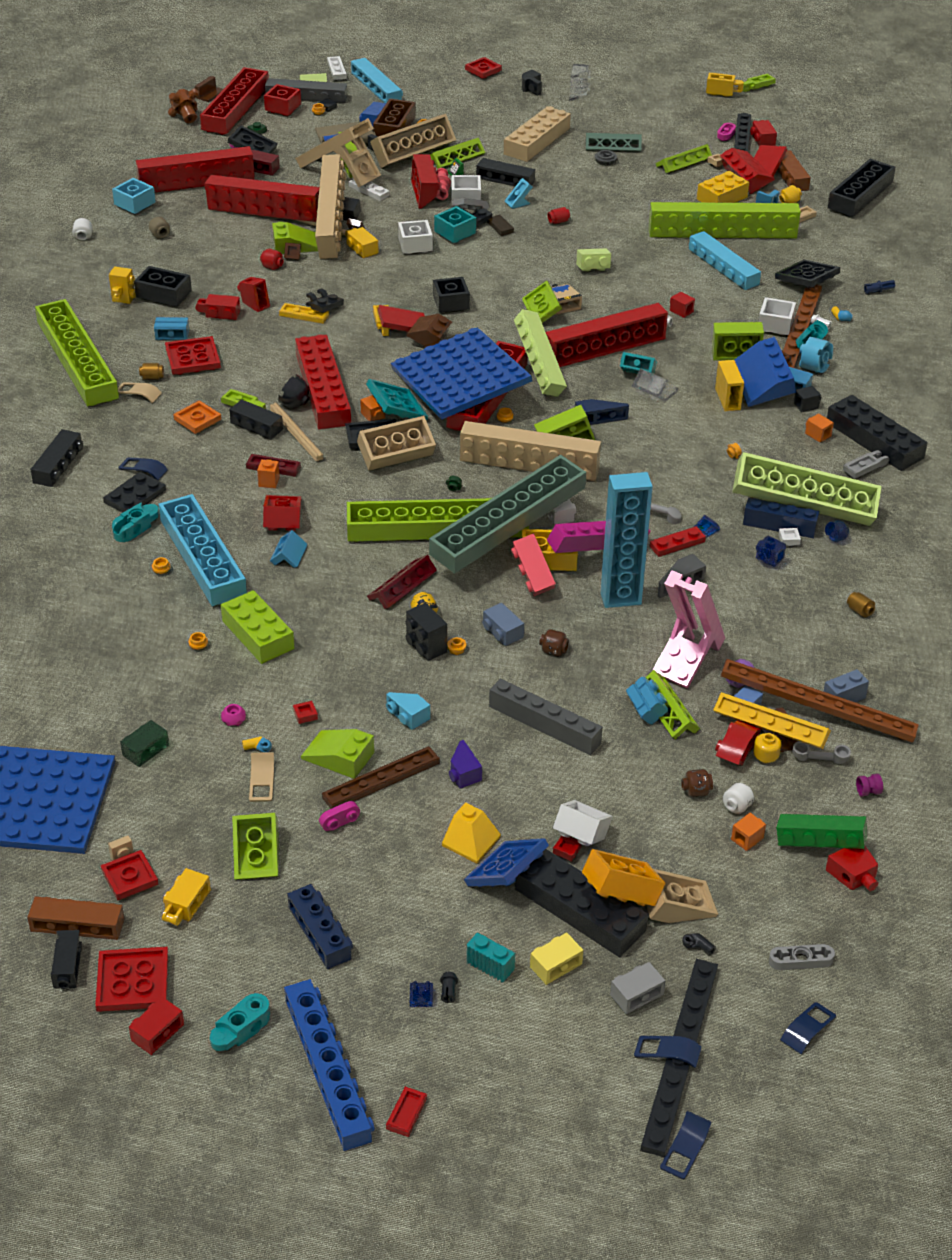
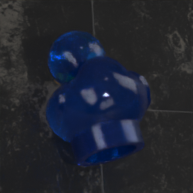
[825,520,849,542]

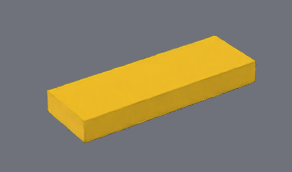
[279,303,329,324]

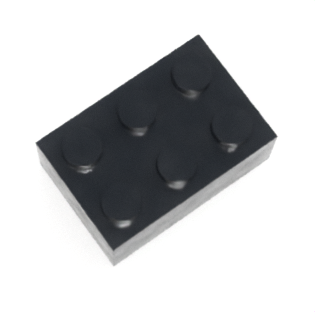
[134,266,192,307]

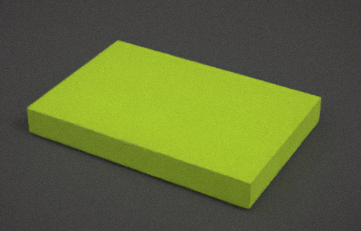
[522,281,562,323]

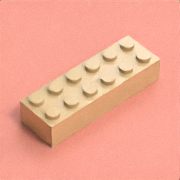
[503,106,571,162]
[370,114,456,168]

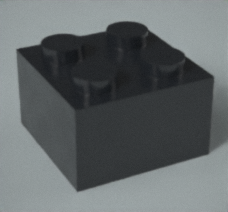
[433,277,470,313]
[405,603,447,661]

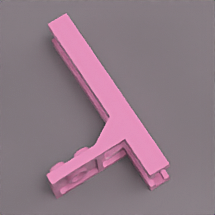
[652,571,725,689]

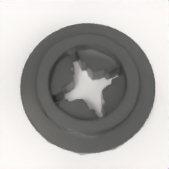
[595,150,617,165]

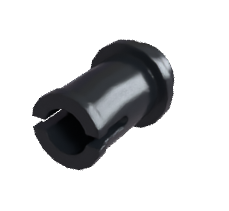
[440,971,458,1003]

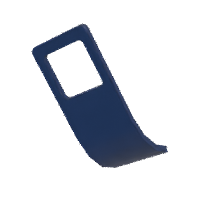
[118,457,168,480]
[780,1002,836,1054]
[634,1036,702,1068]
[660,1111,712,1179]

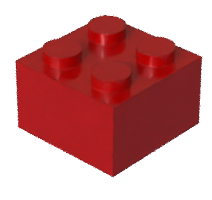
[264,84,301,116]

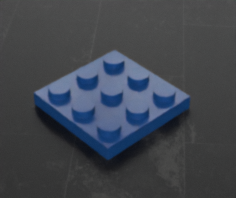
[464,838,549,887]

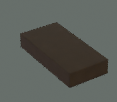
[487,215,514,236]

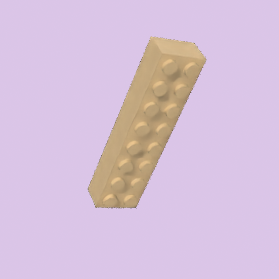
[315,154,346,259]
[460,421,601,481]

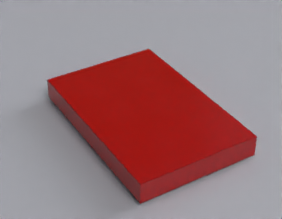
[754,145,787,177]
[378,305,425,332]

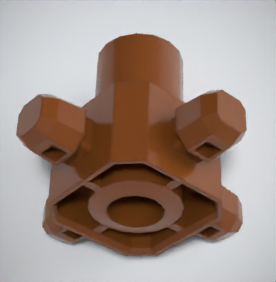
[168,88,199,123]

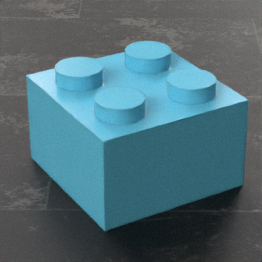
[112,178,156,214]

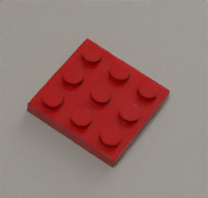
[165,336,221,375]
[95,946,169,1012]

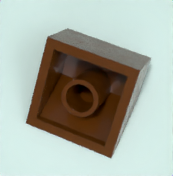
[406,314,452,347]

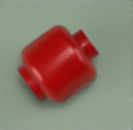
[260,248,284,270]

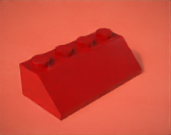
[720,148,775,194]
[411,154,440,209]

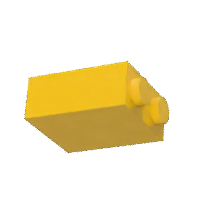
[715,360,744,411]

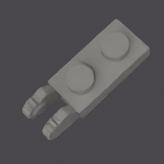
[453,198,489,211]
[843,450,889,479]

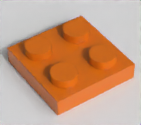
[173,400,222,434]

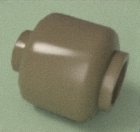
[148,217,170,239]

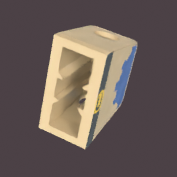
[551,284,582,315]

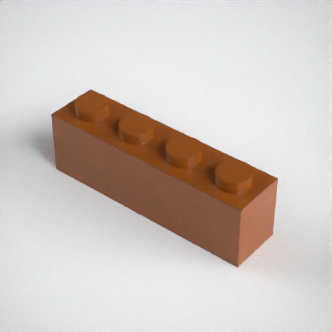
[777,150,811,191]
[27,896,125,940]

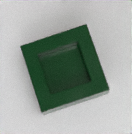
[247,122,267,134]

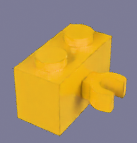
[109,266,136,304]

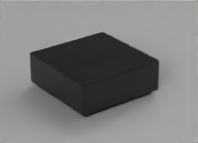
[319,98,337,112]

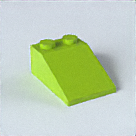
[272,222,318,254]
[301,729,374,779]
[232,813,279,880]

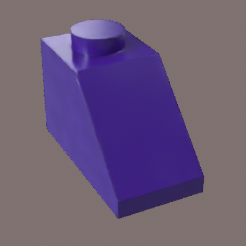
[449,740,482,789]

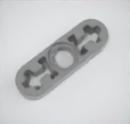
[769,944,835,970]

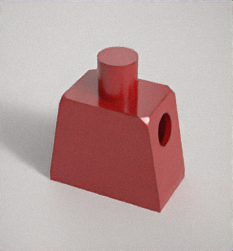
[237,277,270,312]
[826,846,879,891]

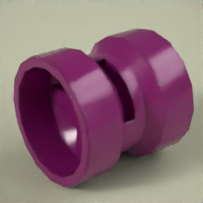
[856,774,883,797]

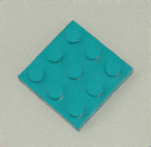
[366,379,428,421]

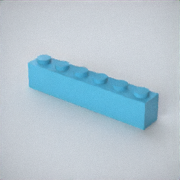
[351,58,403,103]
[689,231,761,290]

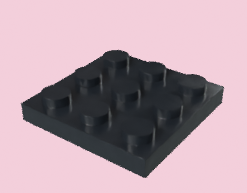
[775,259,840,288]

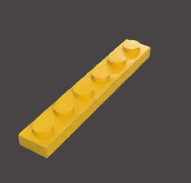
[713,692,831,749]

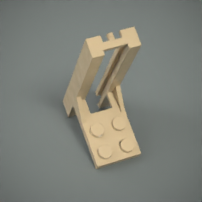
[295,118,381,188]

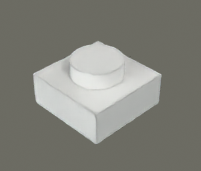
[779,528,801,546]

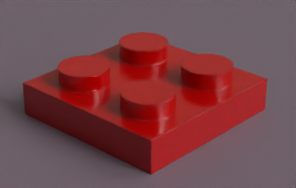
[465,57,502,79]
[100,850,159,901]

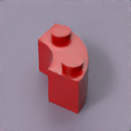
[715,720,761,766]

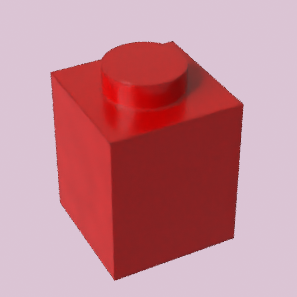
[669,292,695,318]

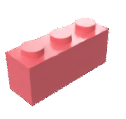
[511,533,556,596]

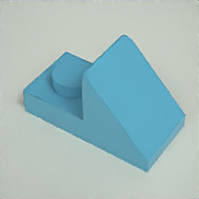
[505,178,533,209]

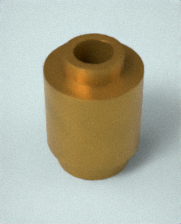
[139,363,164,380]
[847,592,875,617]

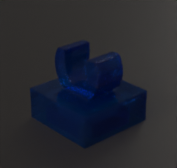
[409,981,433,1007]

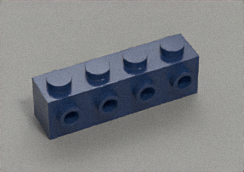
[743,498,819,539]
[287,884,353,970]

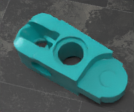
[796,320,829,349]
[112,503,159,542]
[210,993,270,1051]

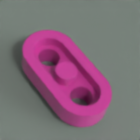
[717,123,736,141]
[319,801,360,831]

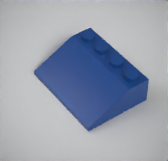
[735,337,796,407]

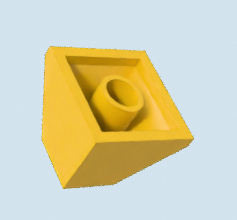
[442,802,501,864]

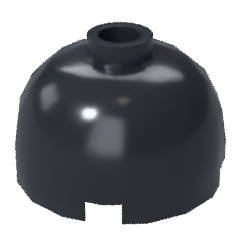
[278,374,310,409]

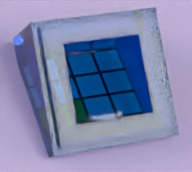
[694,515,720,537]

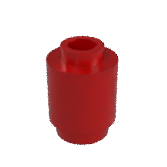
[547,207,570,224]

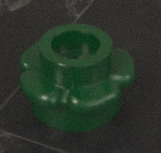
[445,476,462,491]

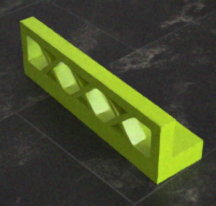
[430,137,486,169]
[655,144,712,174]
[645,670,701,740]

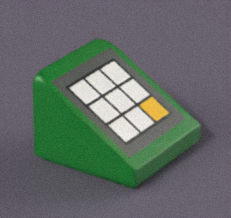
[448,158,464,176]

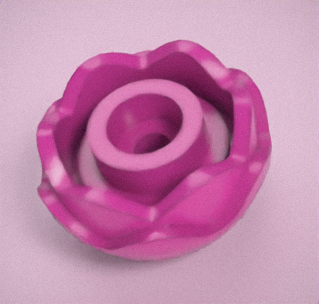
[221,704,246,726]

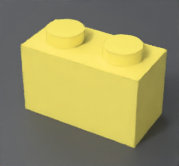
[530,933,583,985]

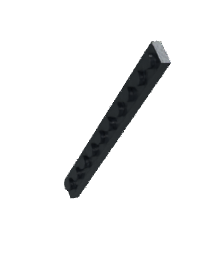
[640,958,718,1157]

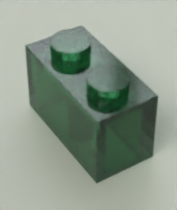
[120,720,169,767]

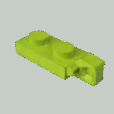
[743,73,776,92]
[221,389,266,409]

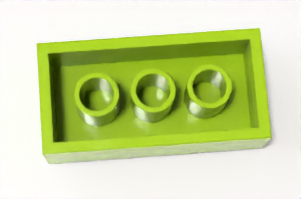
[221,590,295,664]

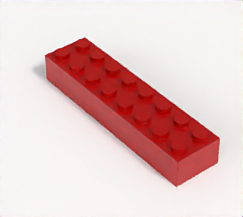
[200,67,269,135]
[136,146,255,193]
[205,175,320,222]
[546,303,668,367]
[295,334,351,430]
[446,341,528,431]

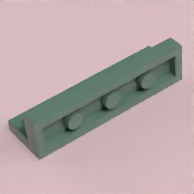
[586,133,642,152]

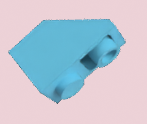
[386,692,430,730]

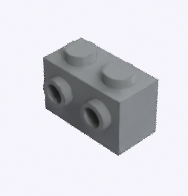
[610,962,665,1014]

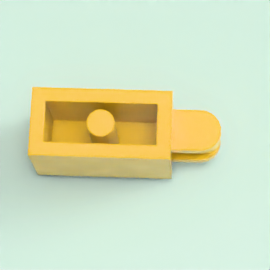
[706,73,744,97]
[345,227,379,258]
[162,868,211,926]

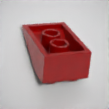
[263,495,301,531]

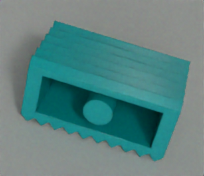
[620,352,657,377]
[466,932,516,983]

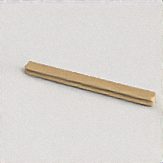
[270,403,323,462]

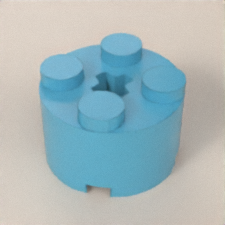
[799,337,833,373]

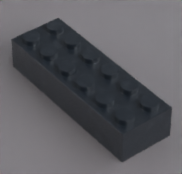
[827,158,896,217]
[827,395,928,471]
[515,849,648,958]

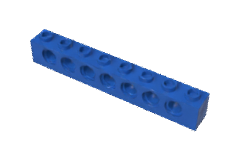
[284,979,375,1151]

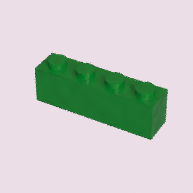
[776,814,868,849]

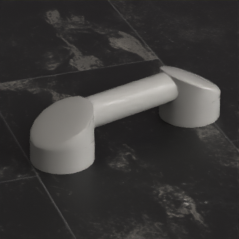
[651,503,681,524]
[792,741,851,764]

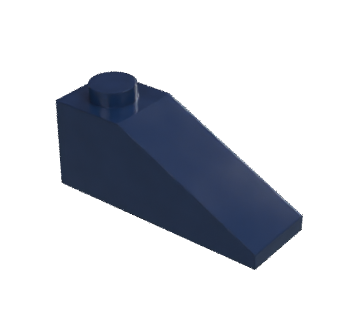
[575,399,629,425]

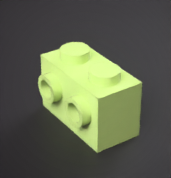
[576,248,611,271]

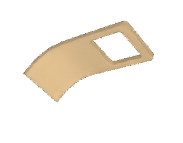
[118,382,162,403]
[249,752,274,802]

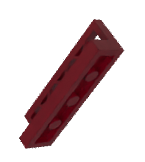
[367,555,437,609]

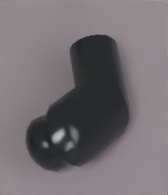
[682,933,716,955]

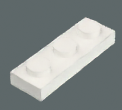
[327,56,347,81]
[349,179,390,201]

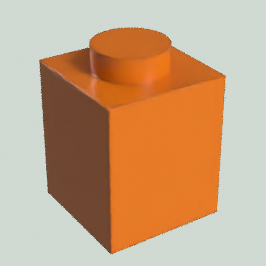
[360,395,385,421]
[805,413,834,443]
[257,459,280,489]
[731,813,766,851]

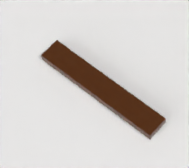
[322,746,440,809]

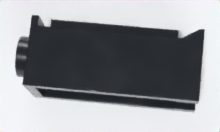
[50,930,82,989]

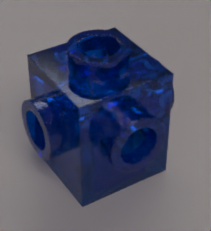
[756,535,786,567]

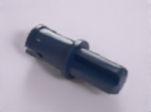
[864,280,896,294]

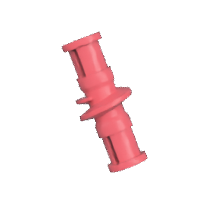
[436,168,451,200]

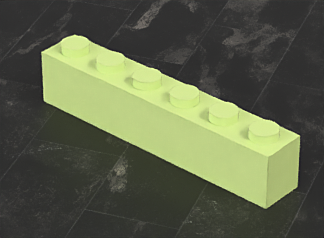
[514,309,567,397]

